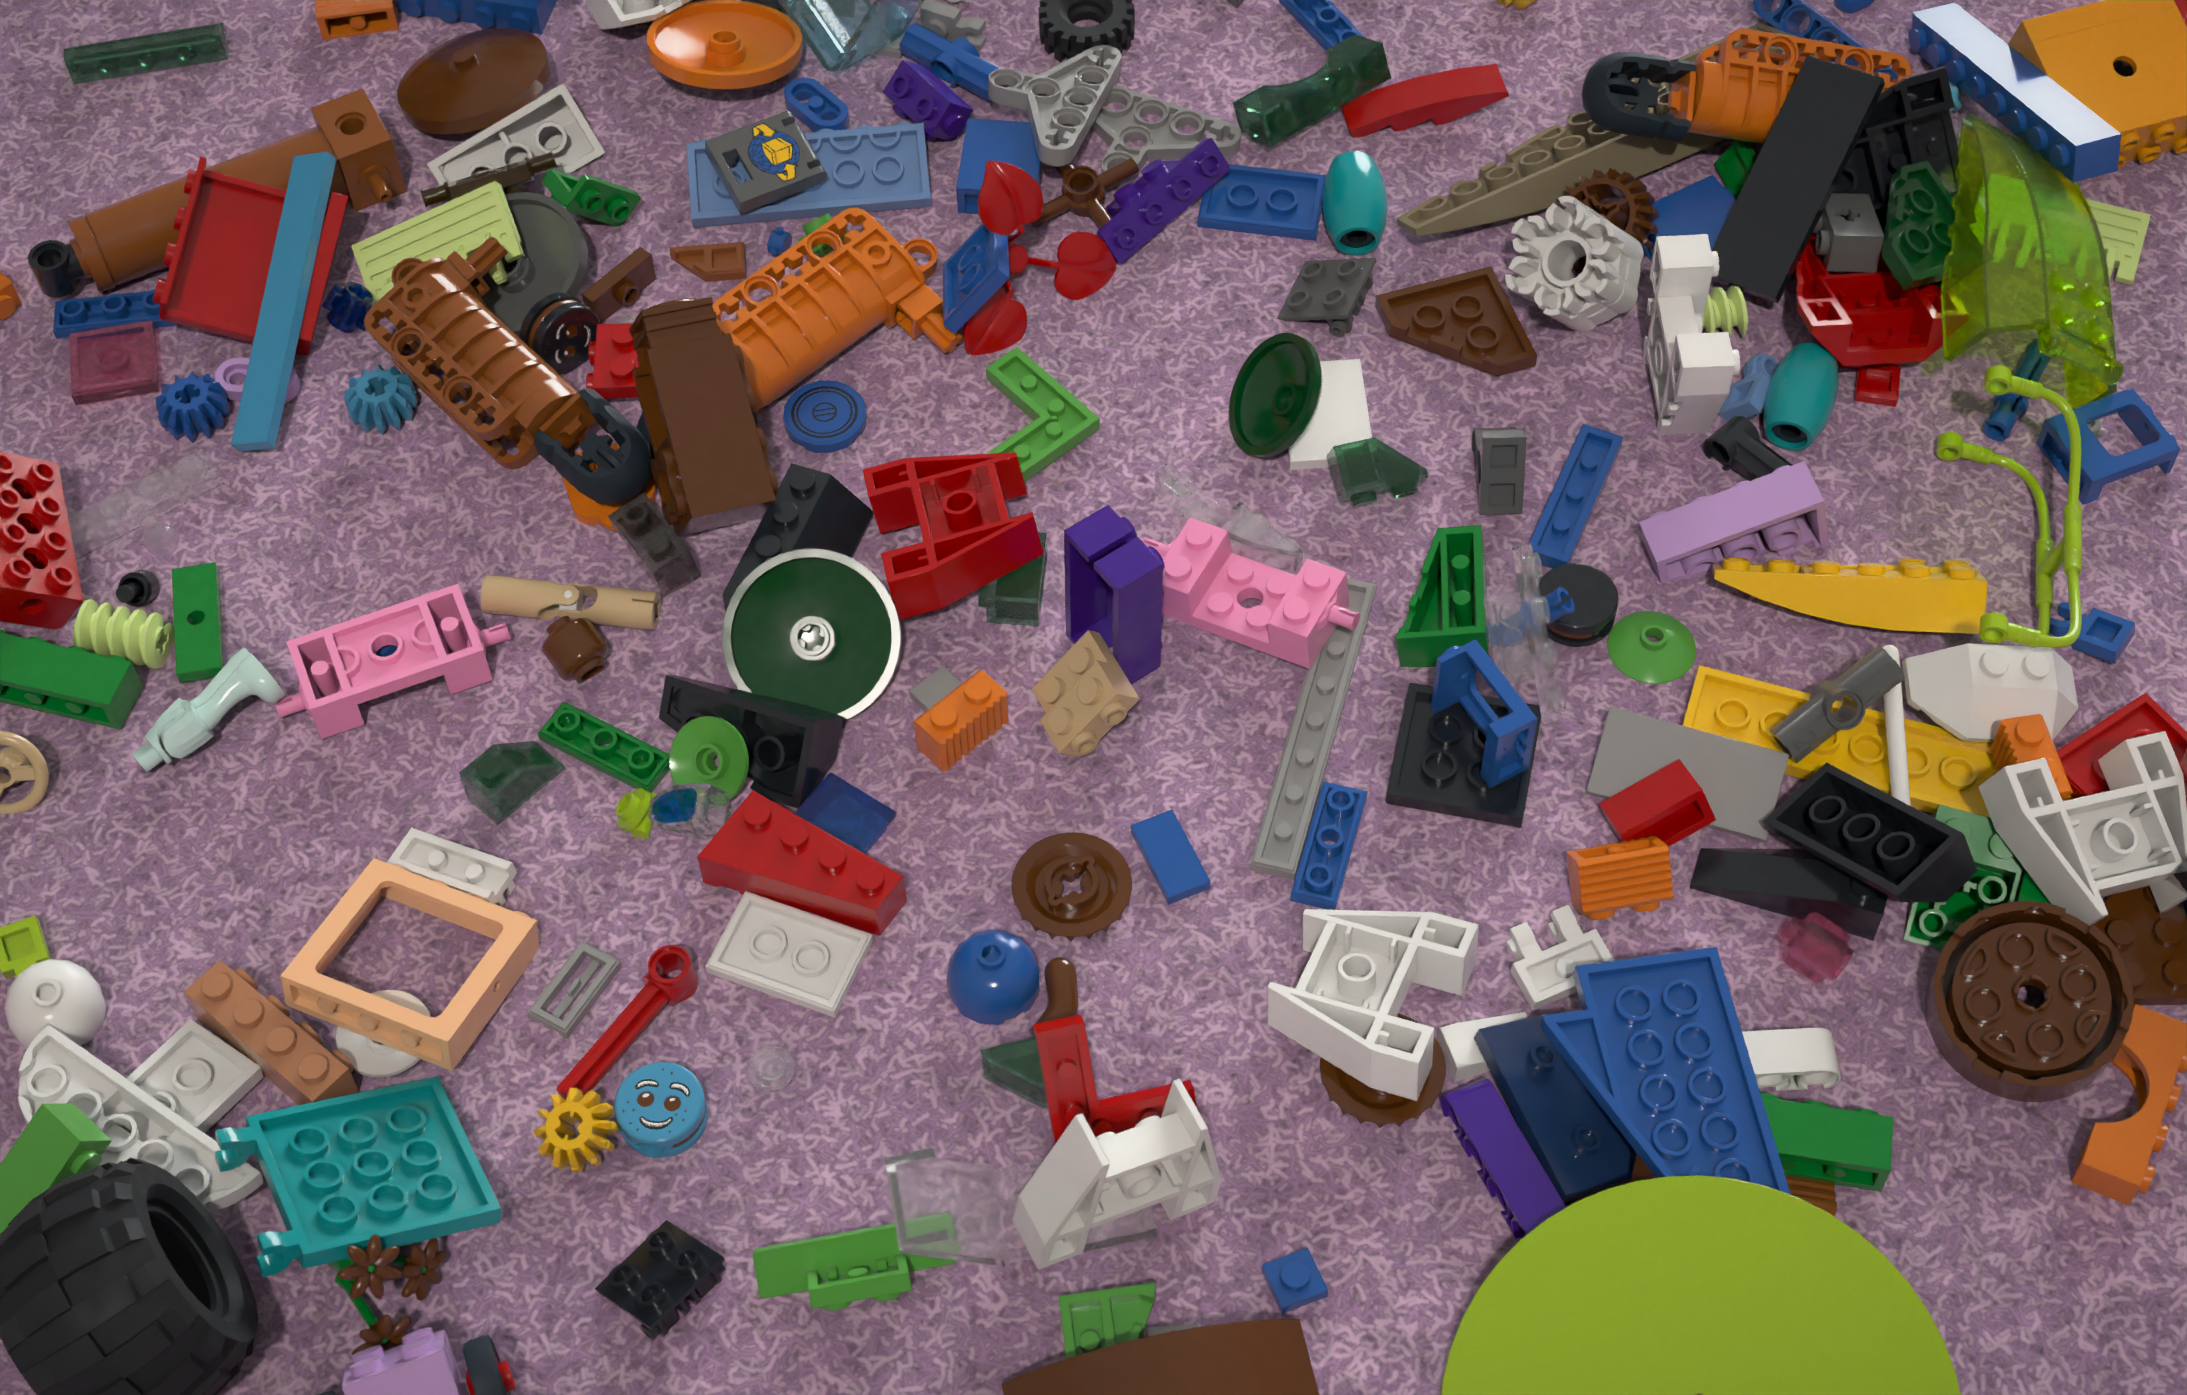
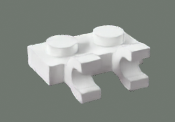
[1506,905,1614,1011]

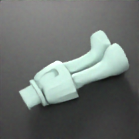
[132,647,285,772]

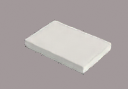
[1287,359,1375,470]
[705,891,873,1018]

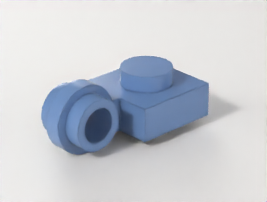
[1719,354,1778,421]

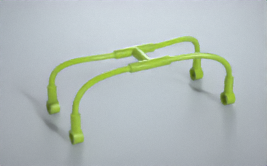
[1936,365,2082,648]

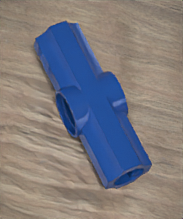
[900,23,1008,102]

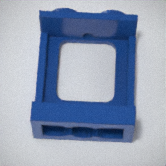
[2036,387,2181,505]
[1431,639,1538,788]

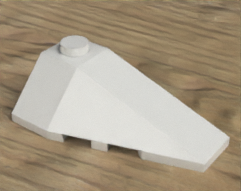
[427,83,605,185]

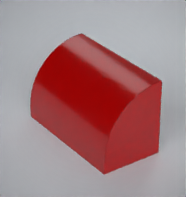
[1599,759,1716,847]

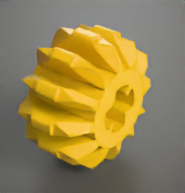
[533,1088,619,1173]

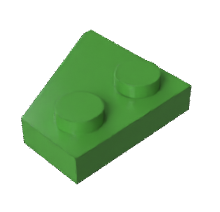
[1058,1282,1157,1359]

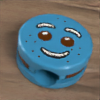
[614,1062,708,1158]

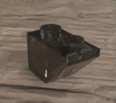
[608,493,701,598]

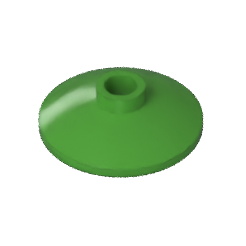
[1607,611,1696,684]
[669,716,749,807]

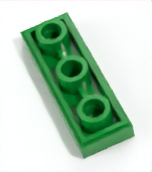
[172,562,224,683]
[537,701,670,793]

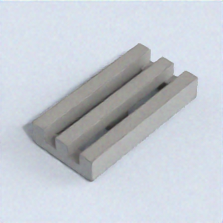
[527,941,622,1039]

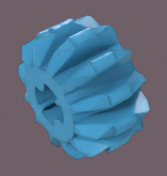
[344,364,418,435]

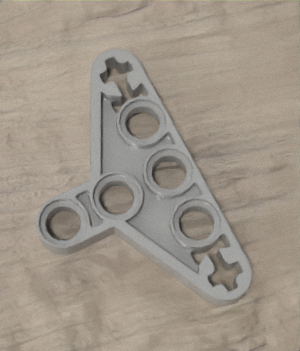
[988,45,1122,166]
[1076,83,1241,188]

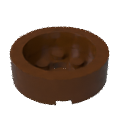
[1926,901,2134,1102]

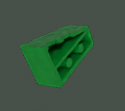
[1396,525,1489,667]

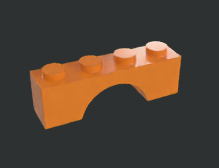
[2071,1004,2187,1205]

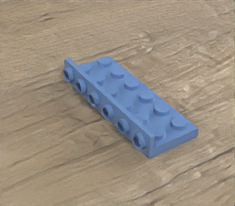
[686,122,932,227]

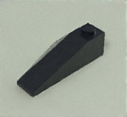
[659,674,843,809]
[1690,848,1888,941]

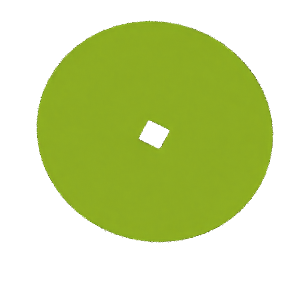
[1441,1176,1961,1395]

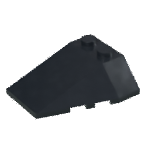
[1832,66,1981,233]

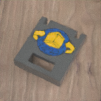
[705,111,827,214]

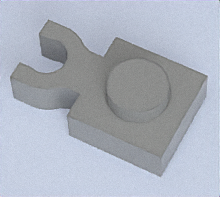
[920,0,987,51]

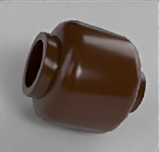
[542,616,609,683]

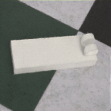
[387,828,517,907]

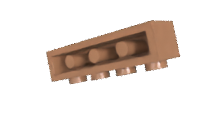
[184,960,359,1105]

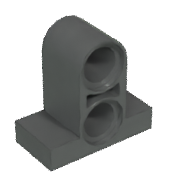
[1472,427,1527,515]

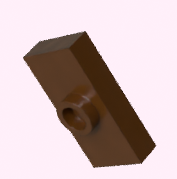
[582,247,656,324]

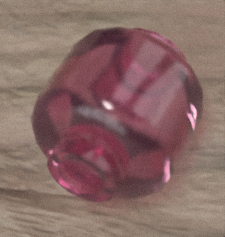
[1779,912,1854,983]

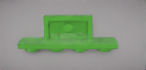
[753,1214,957,1311]

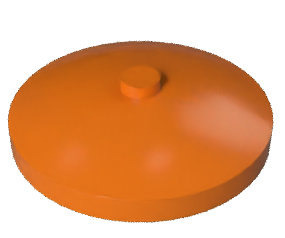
[647,0,802,89]

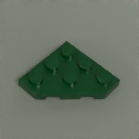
[1882,161,1993,290]

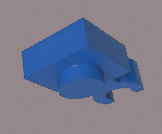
[2049,603,2135,664]

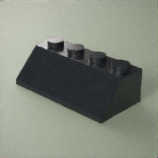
[722,463,874,611]
[1763,762,1978,902]

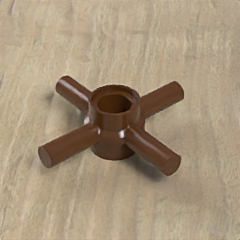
[1032,158,1139,228]

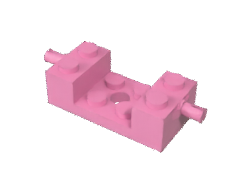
[1144,517,1360,669]
[275,584,511,739]

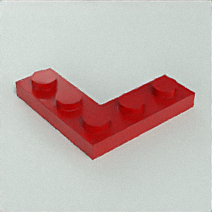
[1033,1014,1197,1145]

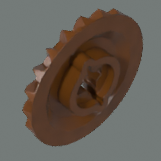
[1011,832,1132,942]
[1320,1013,1446,1128]

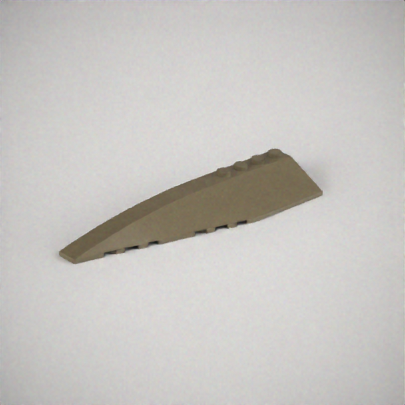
[1396,23,1817,237]

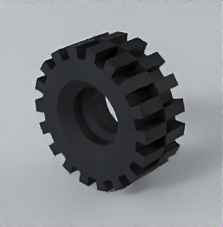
[1038,0,1135,66]

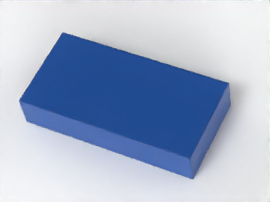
[1131,810,1211,905]

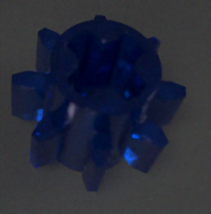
[322,282,374,333]

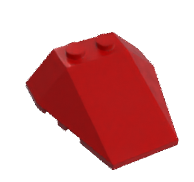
[1796,234,1973,368]

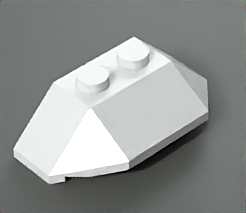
[1902,643,2078,743]

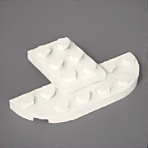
[18,1019,264,1213]

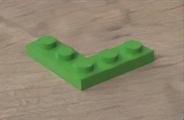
[986,347,1100,482]

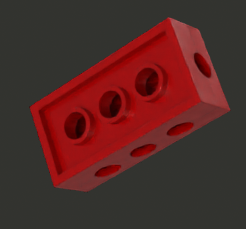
[0,452,83,629]

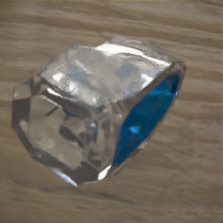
[648,783,732,839]

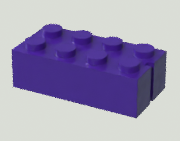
[1064,505,1165,685]

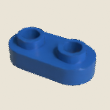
[784,77,849,132]

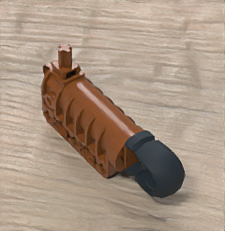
[364,236,652,505]

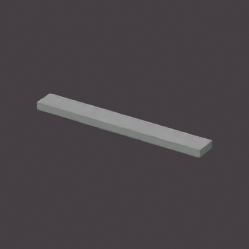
[1250,578,1377,880]

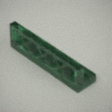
[63,22,228,85]

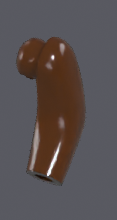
[1029,957,1079,1037]

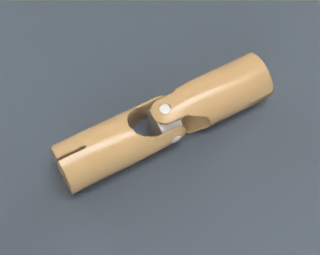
[480,575,661,631]

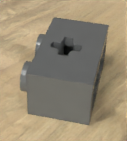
[1813,193,1884,273]

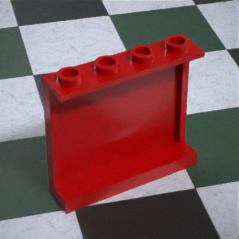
[153,156,348,355]

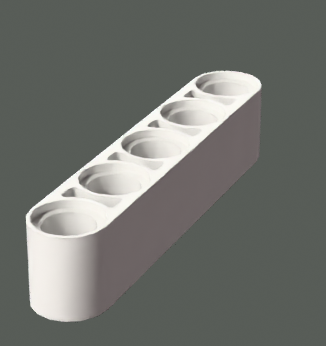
[1742,1028,1841,1091]

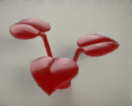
[963,160,1117,355]

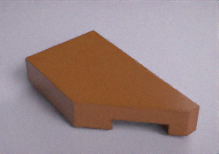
[670,242,746,282]

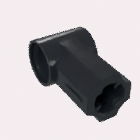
[1703,415,1792,481]

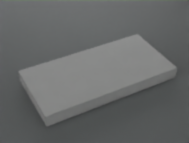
[1586,706,1789,843]

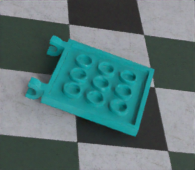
[215,1076,502,1277]

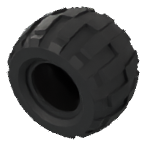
[0,1158,258,1395]

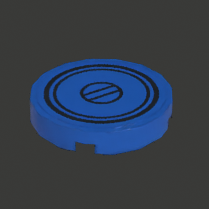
[783,381,867,453]

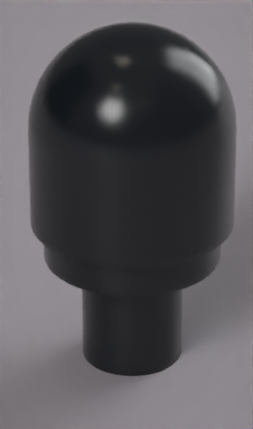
[116,569,160,607]

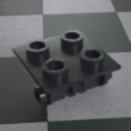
[594,1220,726,1341]

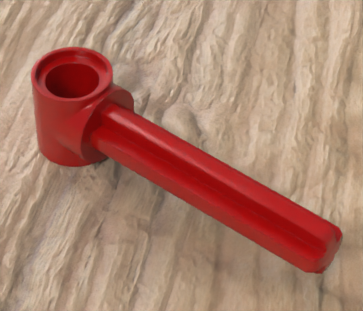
[557,945,698,1100]

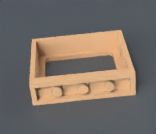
[280,858,540,1071]

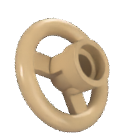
[0,731,49,814]

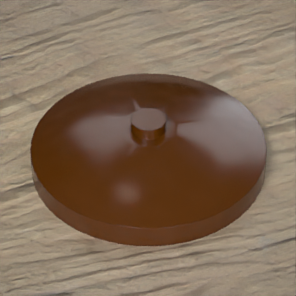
[397,28,551,134]

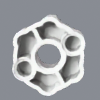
[1505,196,1643,332]

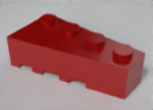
[697,791,907,936]

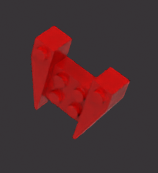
[862,452,1044,620]

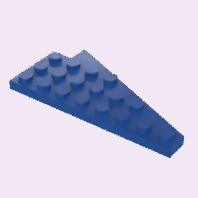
[1540,947,1791,1195]

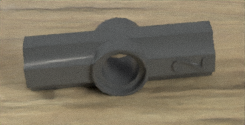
[1770,646,1905,764]

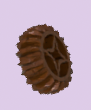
[1556,168,1660,274]

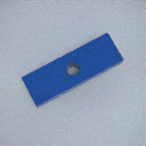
[1279,0,1376,70]
[53,290,180,339]
[1290,781,1368,910]

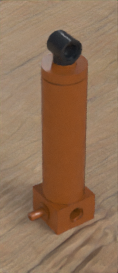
[28,88,407,298]

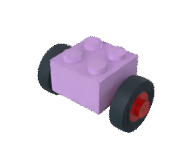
[318,1327,517,1395]

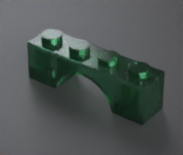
[1233,35,1391,147]

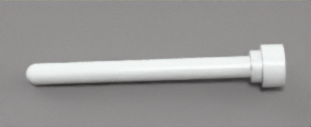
[1883,645,1911,806]

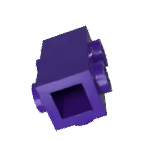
[883,60,973,142]

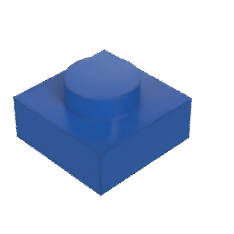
[1261,1247,1328,1314]

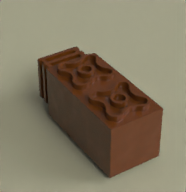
[629,297,778,536]

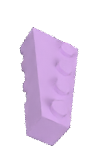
[1639,461,1829,583]

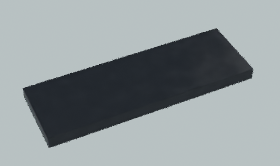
[1711,55,1885,303]

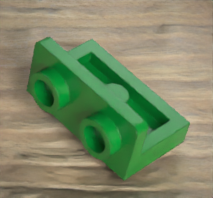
[541,168,641,227]

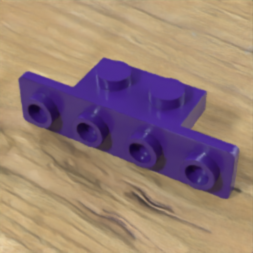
[1097,138,1230,264]

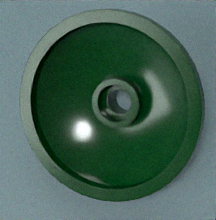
[1229,333,1322,457]

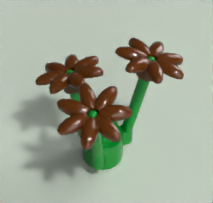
[327,1234,447,1355]

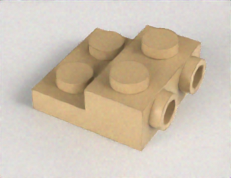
[1032,630,1140,757]

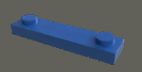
[1525,424,1623,568]

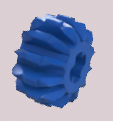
[155,370,230,443]

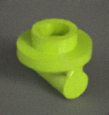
[615,788,660,839]

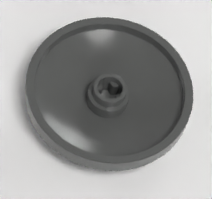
[481,192,588,338]

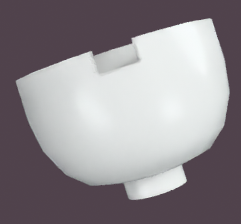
[5,959,107,1049]

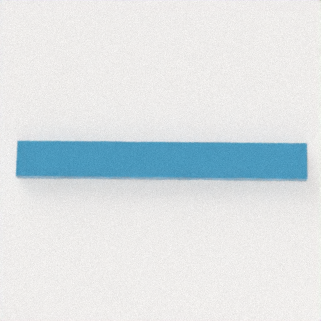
[231,152,336,451]

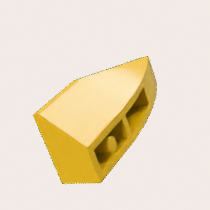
[1712,557,1988,634]

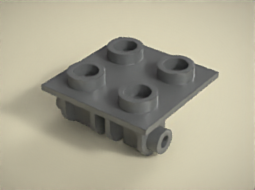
[1277,258,1377,337]

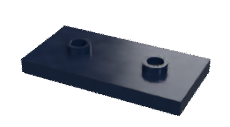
[1474,1011,1637,1202]

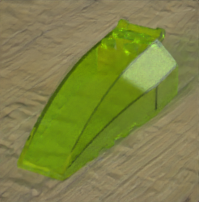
[1941,113,2124,409]

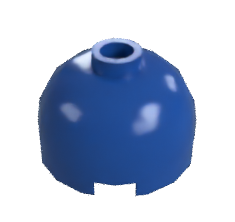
[946,930,1041,1025]

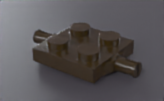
[420,151,557,207]

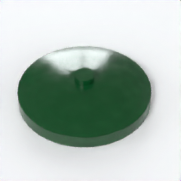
[722,549,902,722]

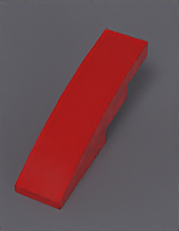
[1340,64,1509,138]

